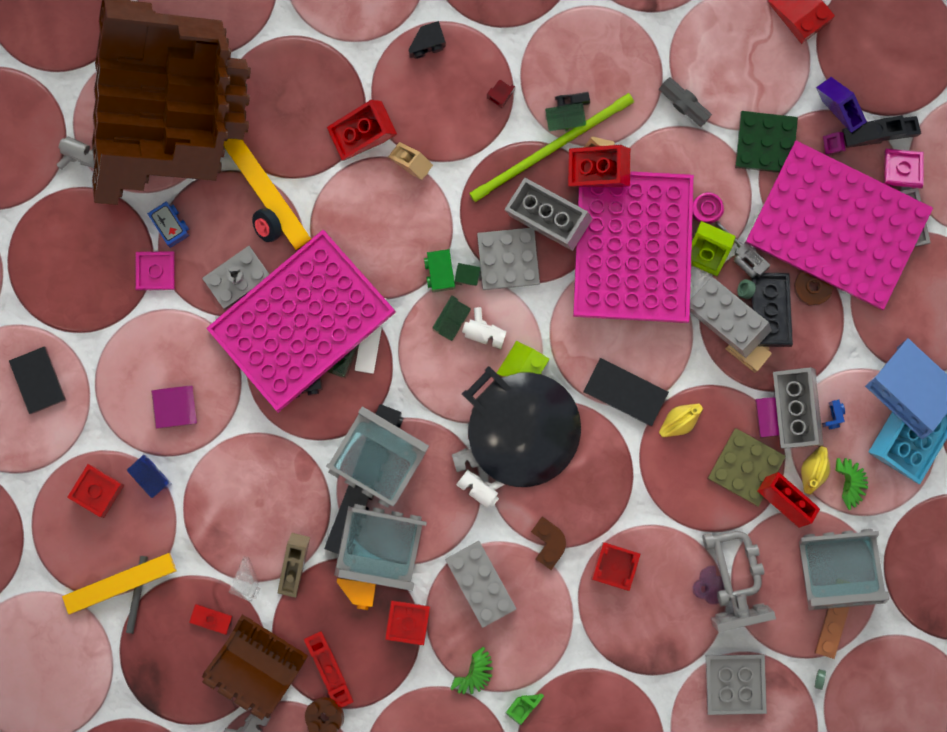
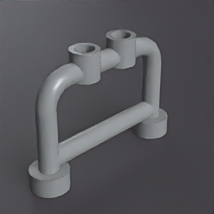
[702,531,764,607]

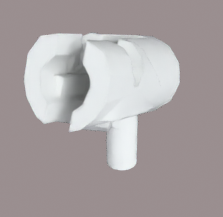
[462,307,507,349]
[456,470,505,508]

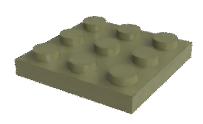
[707,428,786,507]

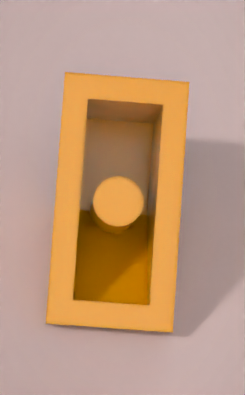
[337,578,376,610]

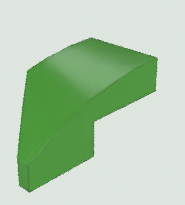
[505,694,544,725]

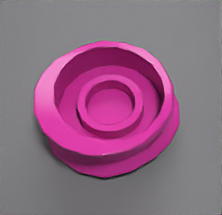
[693,192,724,224]

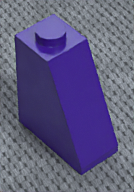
[816,77,867,133]

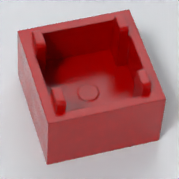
[67,464,124,518]
[591,542,641,591]
[385,600,430,646]

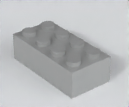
[504,178,593,251]
[690,277,772,358]
[445,541,516,628]

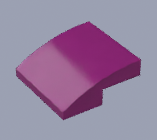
[151,385,197,429]
[755,397,780,438]

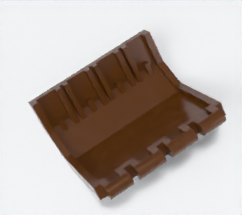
[202,614,308,720]

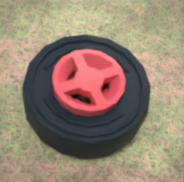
[252,208,282,242]

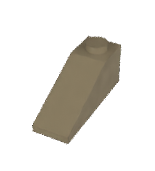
[277,533,310,598]

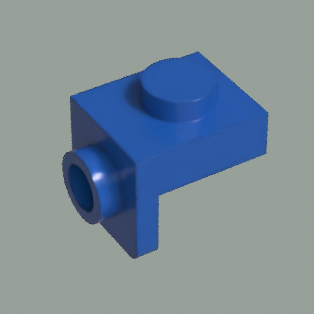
[822,399,845,430]

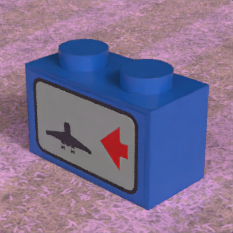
[147,201,189,248]

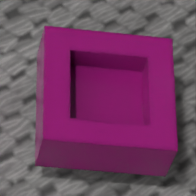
[823,132,846,155]

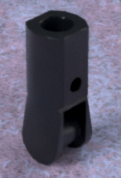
[555,92,590,110]

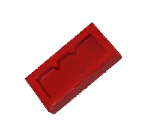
[189,604,233,635]

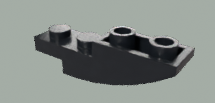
[842,115,921,148]

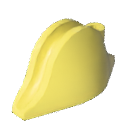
[659,403,703,437]
[801,446,830,495]

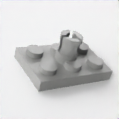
[202,246,270,310]
[711,594,776,632]

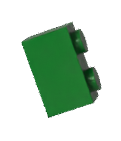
[424,249,455,292]

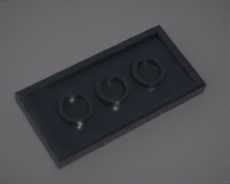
[751,273,793,347]
[583,358,669,427]

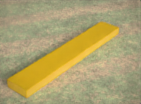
[62,553,177,614]

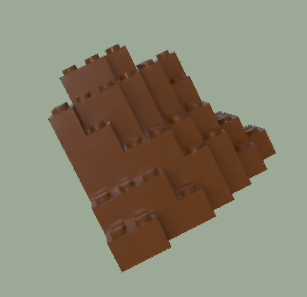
[92,0,251,205]

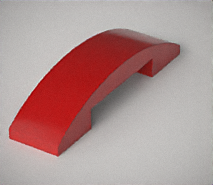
[304,631,354,708]

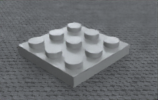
[477,228,540,290]
[705,654,767,715]

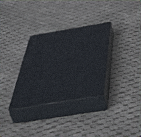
[9,346,66,414]

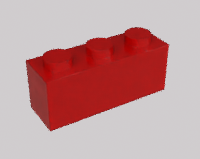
[757,472,820,528]

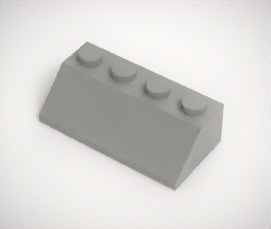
[773,367,823,449]

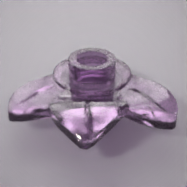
[693,565,725,604]

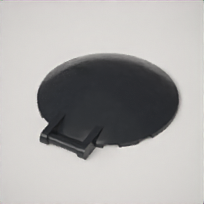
[462,366,581,487]

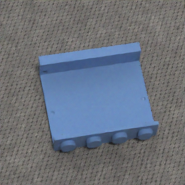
[865,338,947,440]

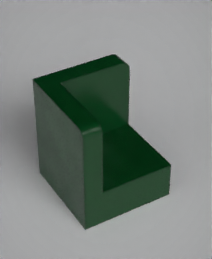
[454,263,481,286]

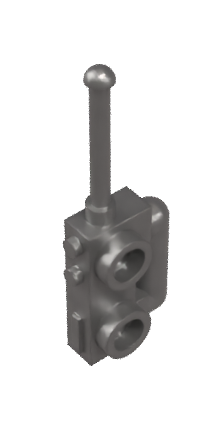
[716,222,770,278]

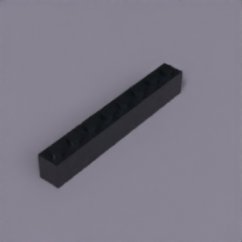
[324,404,404,555]

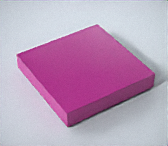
[884,148,924,188]
[136,251,175,291]

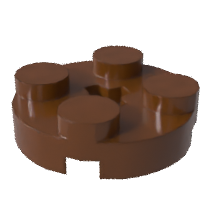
[794,271,833,306]
[305,697,344,732]

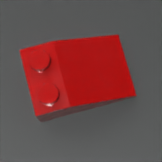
[767,0,835,44]
[327,100,397,161]
[568,145,631,187]

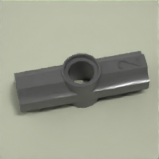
[659,77,712,127]

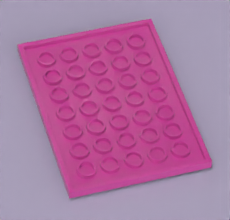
[745,141,933,310]
[573,171,694,323]
[206,230,396,413]

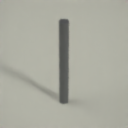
[126,556,148,634]

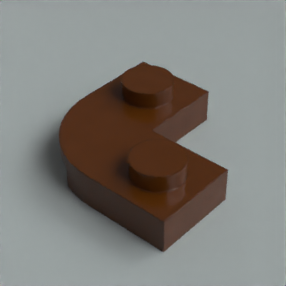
[531,517,566,570]

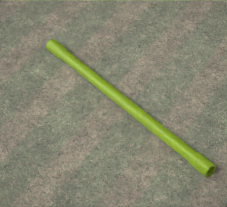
[469,93,634,202]

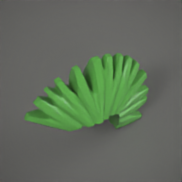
[835,458,868,510]
[450,647,493,694]

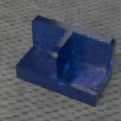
[127,454,172,498]

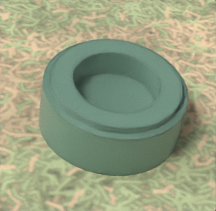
[737,279,756,299]
[814,669,826,690]

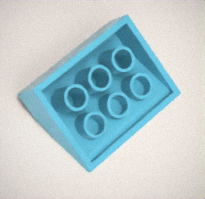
[869,412,947,484]

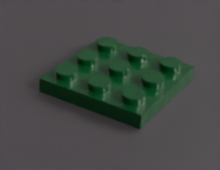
[735,111,798,173]

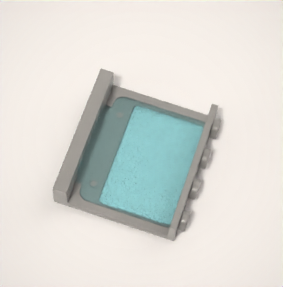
[326,406,429,508]
[334,504,427,591]
[799,529,889,610]

